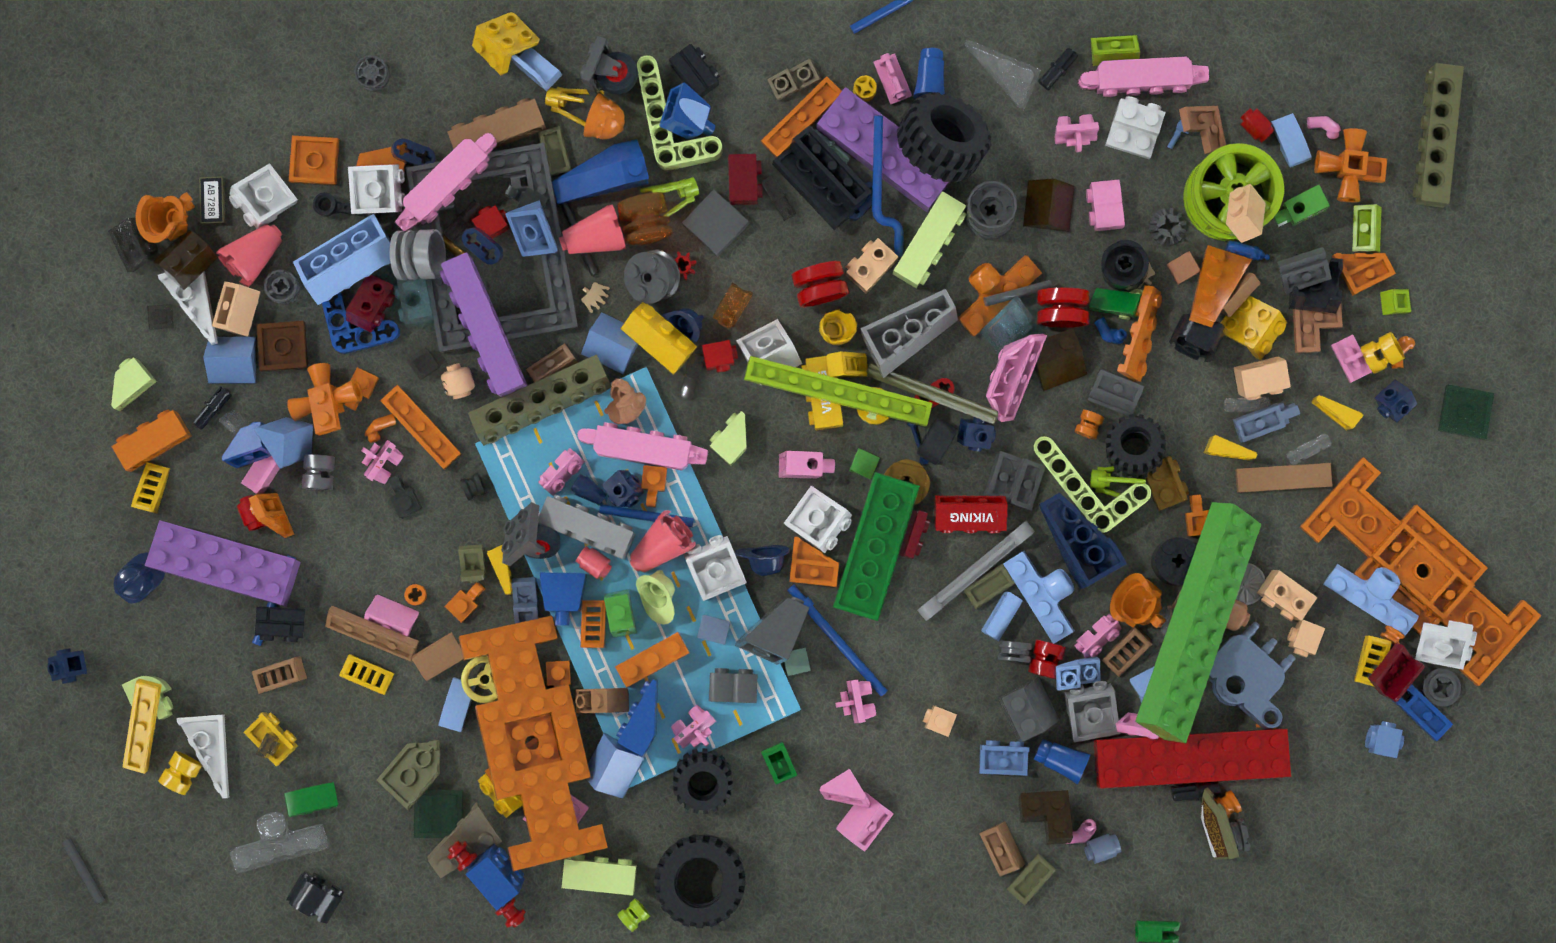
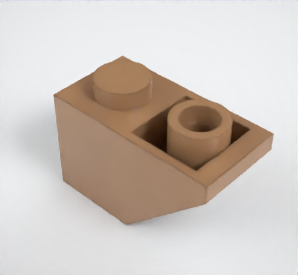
[575,688,629,713]

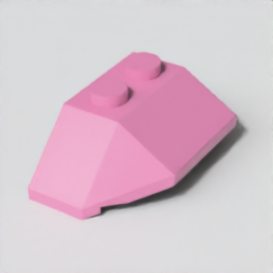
[986,334,1047,422]

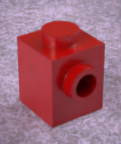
[472,205,510,239]
[702,340,738,373]

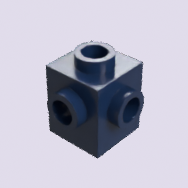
[1375,379,1417,422]
[957,417,996,452]
[602,470,644,508]
[48,648,87,684]

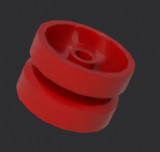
[791,261,849,308]
[1037,288,1089,328]

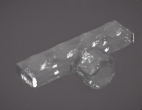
[229,812,329,874]

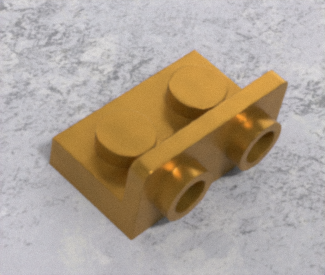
[1145,456,1189,511]

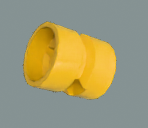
[1361,332,1405,374]
[158,751,202,795]

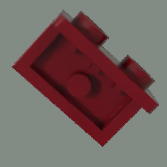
[899,510,930,560]
[1368,643,1425,702]

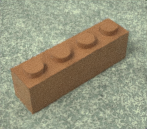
[447,98,546,149]

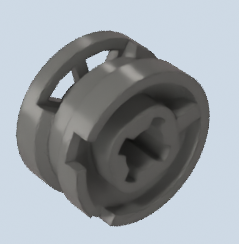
[354,55,390,91]
[264,269,300,304]
[998,641,1032,663]
[1230,818,1250,852]

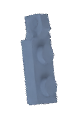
[1233,403,1300,443]

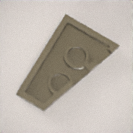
[427,802,502,878]

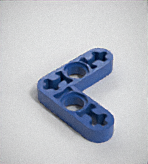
[322,292,400,354]

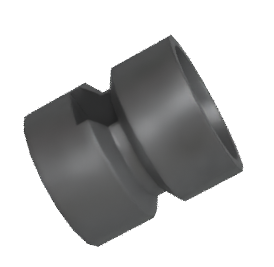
[302,455,335,490]

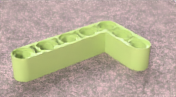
[637,56,722,170]
[1034,437,1151,532]

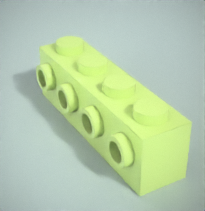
[893,191,967,289]

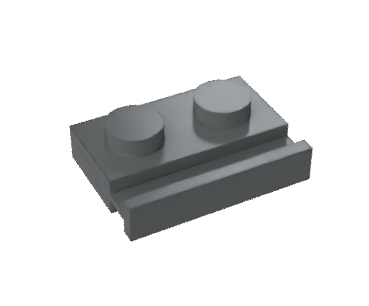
[1277,247,1332,294]
[1087,368,1144,416]

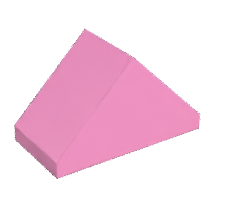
[820,769,871,808]

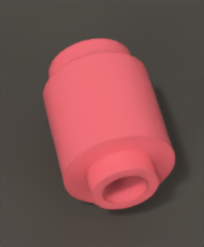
[575,546,612,579]

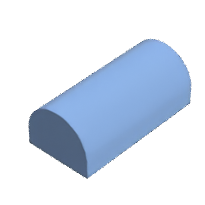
[982,592,1023,642]

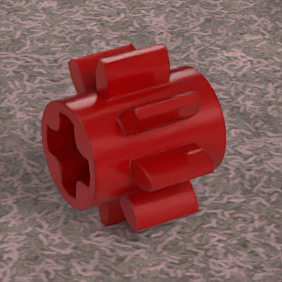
[674,251,697,281]

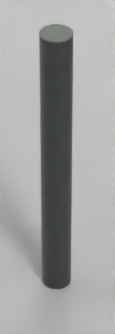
[560,203,600,277]

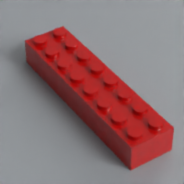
[1093,728,1291,788]

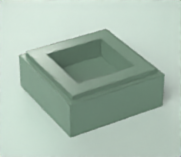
[785,648,811,676]

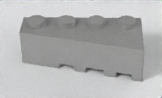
[861,289,958,378]
[538,494,636,560]

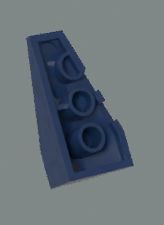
[1039,493,1127,589]

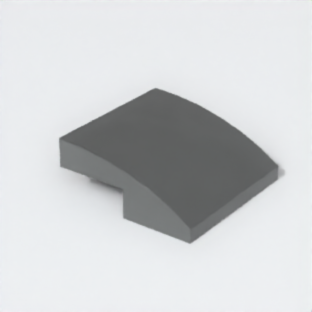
[682,190,750,257]
[983,451,1046,511]

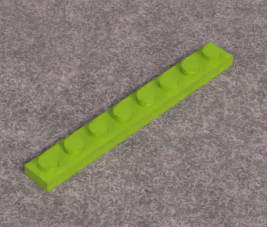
[744,356,932,427]

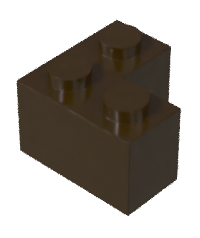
[1019,790,1073,845]

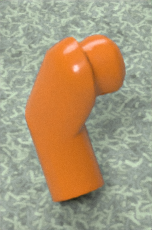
[1391,336,1415,369]
[365,414,396,443]

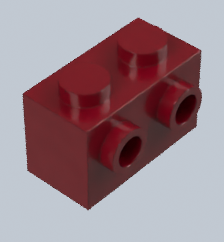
[728,154,762,205]
[346,275,395,333]

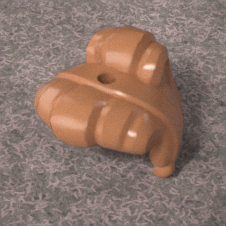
[604,379,646,424]

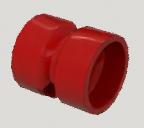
[1028,640,1066,679]

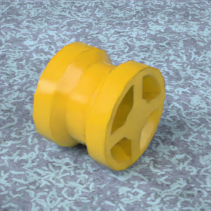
[853,75,877,102]

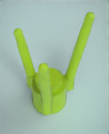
[640,177,699,218]
[1090,466,1146,497]

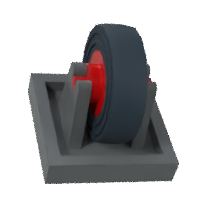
[580,36,638,97]
[501,502,560,566]

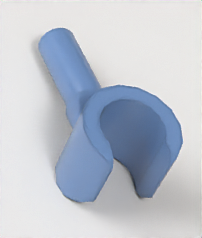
[1167,120,1189,149]

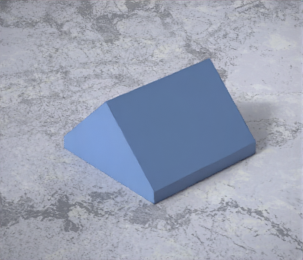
[506,200,558,257]
[581,313,638,374]
[203,337,257,384]
[254,417,313,469]
[586,733,645,798]

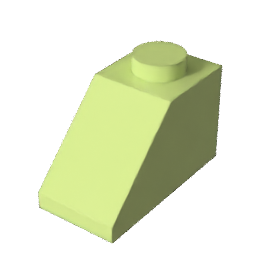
[111,357,157,411]

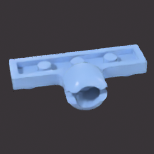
[1003,551,1075,644]
[1323,564,1419,636]

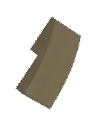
[767,59,822,100]

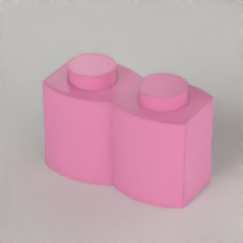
[1086,180,1125,231]

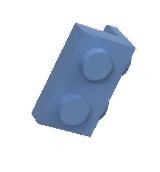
[979,740,1030,776]

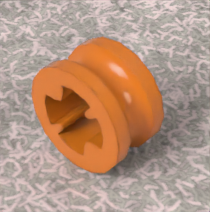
[404,584,427,605]
[1380,625,1405,645]

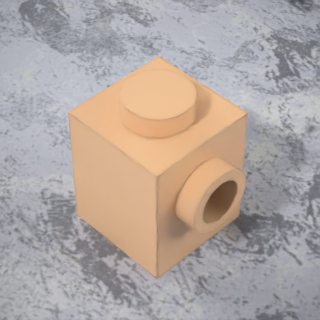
[1287,620,1325,658]
[923,705,957,737]

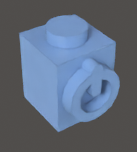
[1365,721,1404,758]

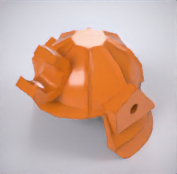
[136,192,195,243]
[1110,573,1167,628]

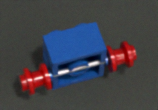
[447,840,526,928]

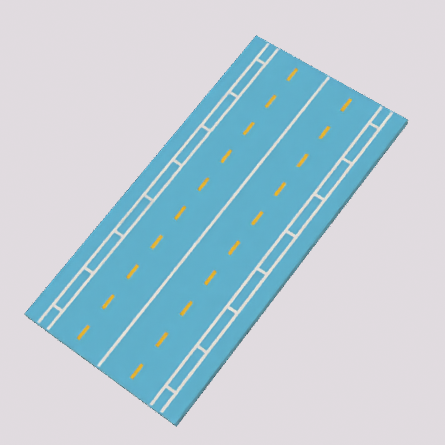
[475,367,801,788]

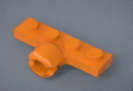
[958,255,1042,336]

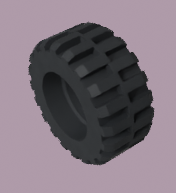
[897,92,991,182]
[654,834,746,928]

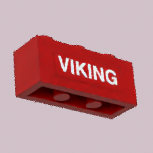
[934,496,1008,533]

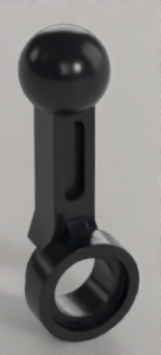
[313,192,382,219]

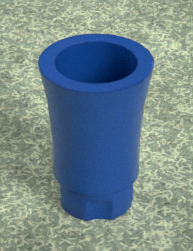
[913,48,945,99]
[1034,739,1090,784]

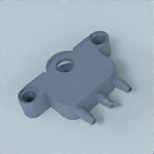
[1208,622,1295,729]

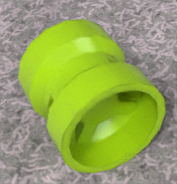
[617,898,651,932]

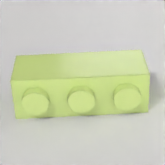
[561,855,637,895]

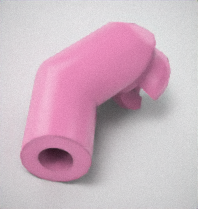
[1307,116,1341,139]
[1066,819,1097,844]

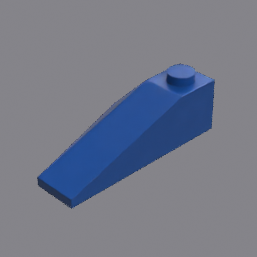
[552,139,649,205]

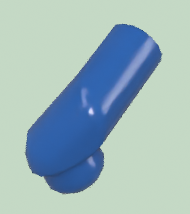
[1094,317,1127,344]

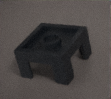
[1289,254,1343,314]

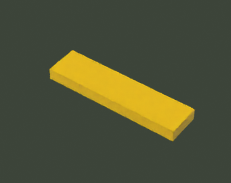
[122,678,162,774]

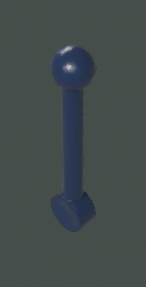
[907,422,929,465]

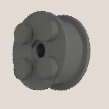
[624,250,680,304]

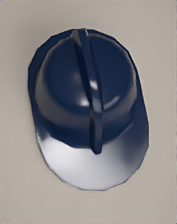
[661,308,704,343]
[735,545,789,576]
[113,552,165,603]

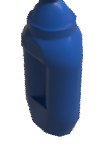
[1225,240,1270,260]

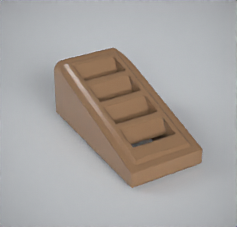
[1102,625,1152,677]
[252,656,307,694]

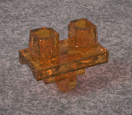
[713,283,753,328]

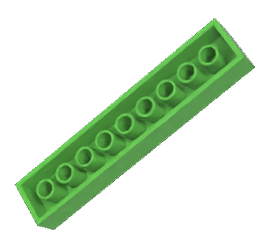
[1135,502,1261,743]

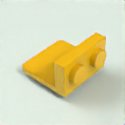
[472,12,540,76]
[1221,296,1287,360]

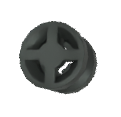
[460,472,486,501]

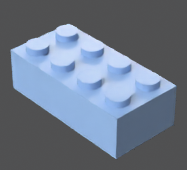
[293,213,391,305]

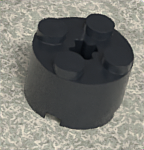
[1101,240,1149,291]
[1169,311,1225,362]
[1151,537,1197,586]
[286,871,344,924]

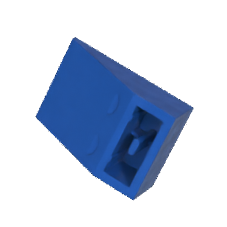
[616,679,658,757]

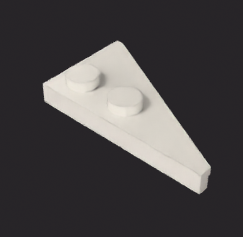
[158,271,218,345]
[177,715,229,798]

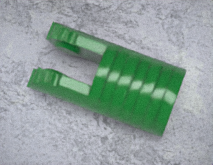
[1135,920,1180,943]

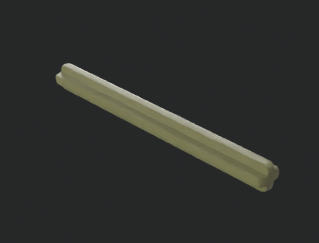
[867,363,999,424]

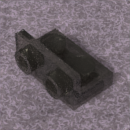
[108,218,160,273]

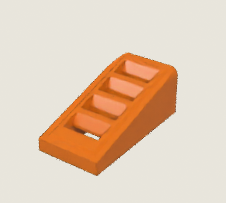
[580,600,606,648]

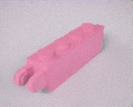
[1078,57,1209,97]
[395,133,497,231]
[577,422,708,471]

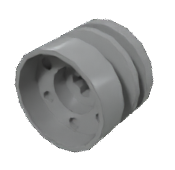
[390,229,446,280]

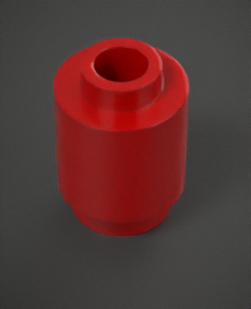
[1240,108,1275,143]
[237,495,266,532]

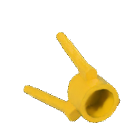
[545,87,604,127]

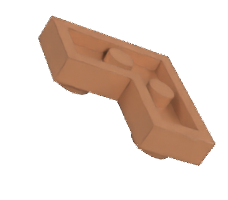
[1179,106,1226,154]
[1293,304,1343,353]

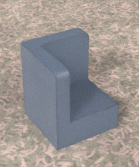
[697,615,730,645]

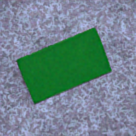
[1089,288,1142,318]

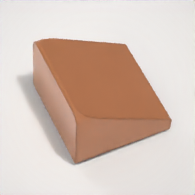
[1167,251,1201,285]

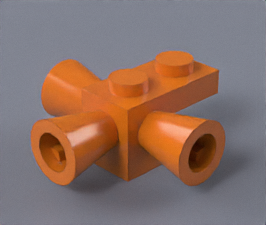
[1314,128,1387,202]
[287,363,362,436]

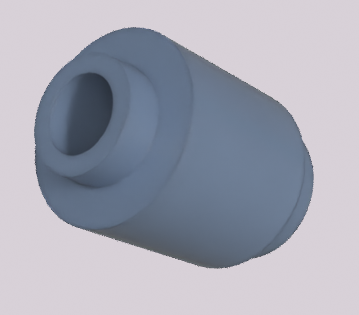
[1084,834,1121,864]

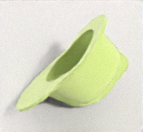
[636,570,675,625]

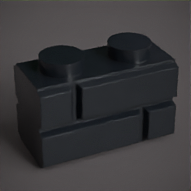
[669,44,720,97]
[255,606,305,642]

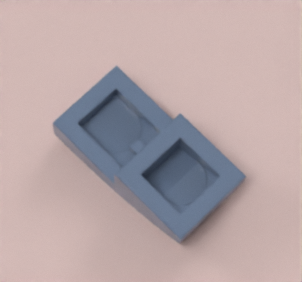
[511,577,539,624]

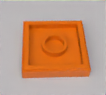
[289,135,340,185]

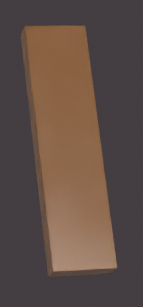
[1235,463,1332,493]
[325,606,419,662]

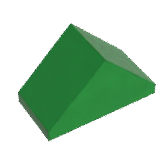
[761,741,797,785]

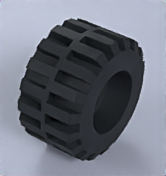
[1106,414,1166,479]
[673,748,733,814]

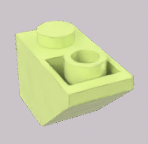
[710,411,747,466]

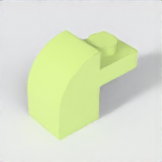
[122,676,173,719]

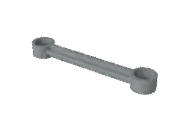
[917,521,1035,621]

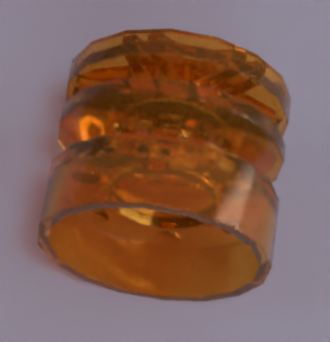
[617,192,674,245]

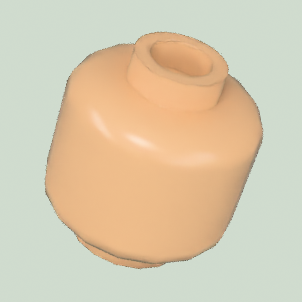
[441,363,475,399]

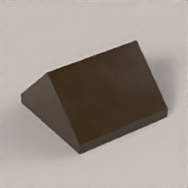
[1023,178,1074,232]

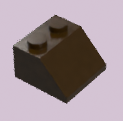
[153,230,218,290]
[1035,328,1087,391]

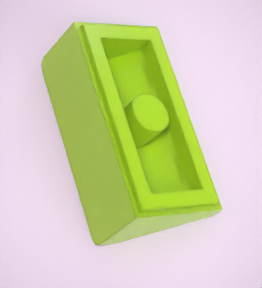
[1091,35,1140,66]
[1352,204,1381,253]

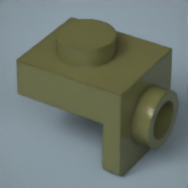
[458,544,486,583]

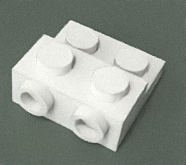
[1105,96,1165,159]
[229,163,298,229]
[348,164,405,214]
[784,486,852,553]
[684,535,747,601]
[1415,620,1477,670]

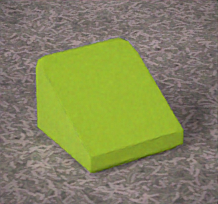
[1380,289,1411,315]

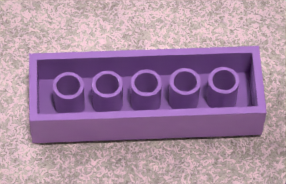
[817,87,952,213]
[439,252,528,397]
[145,520,301,607]

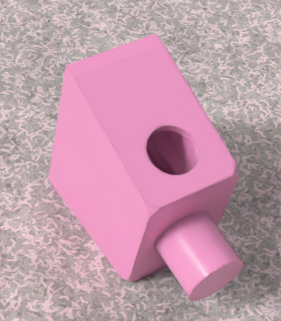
[779,451,835,478]

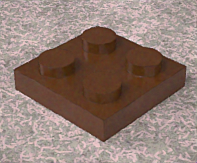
[257,321,308,372]

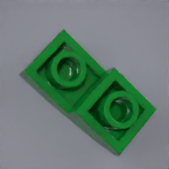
[284,782,338,817]

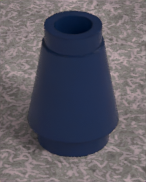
[570,474,607,505]

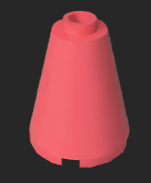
[559,204,626,254]
[216,224,282,287]
[630,510,696,573]

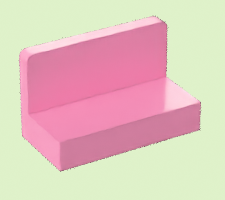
[241,456,280,494]
[364,595,419,637]
[836,792,893,851]

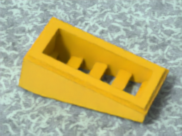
[826,351,868,378]
[1312,395,1364,431]
[1204,435,1257,460]
[131,462,170,514]
[487,545,512,595]
[1354,636,1392,687]
[339,654,395,695]

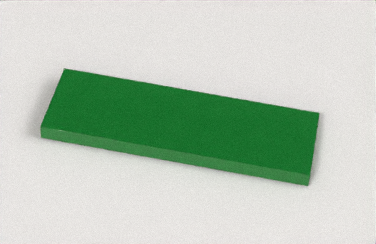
[833,472,920,621]

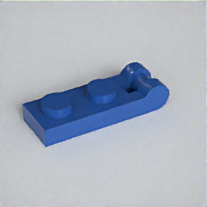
[1392,684,1453,741]

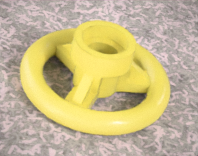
[461,656,497,703]

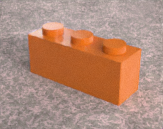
[111,409,192,472]
[615,632,690,688]

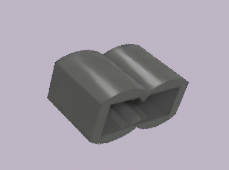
[709,668,758,703]

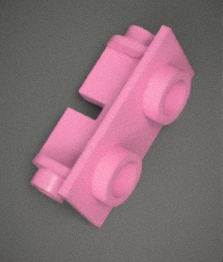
[873,53,912,104]
[538,448,585,496]
[1074,614,1122,658]

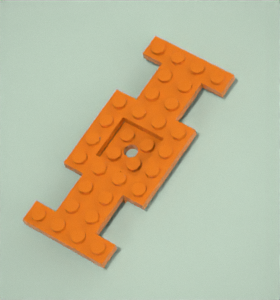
[1300,457,1541,686]
[459,616,608,871]

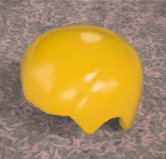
[819,310,857,346]

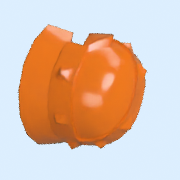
[584,92,625,139]

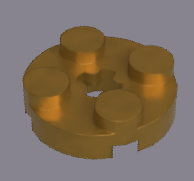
[884,459,930,505]

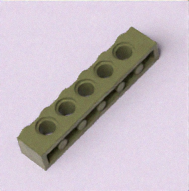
[1413,63,1464,208]
[468,354,611,446]

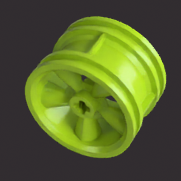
[1183,143,1284,241]

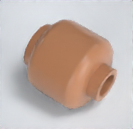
[1226,599,1250,631]

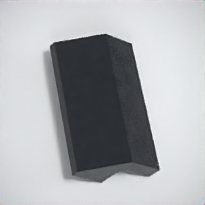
[772,125,872,230]

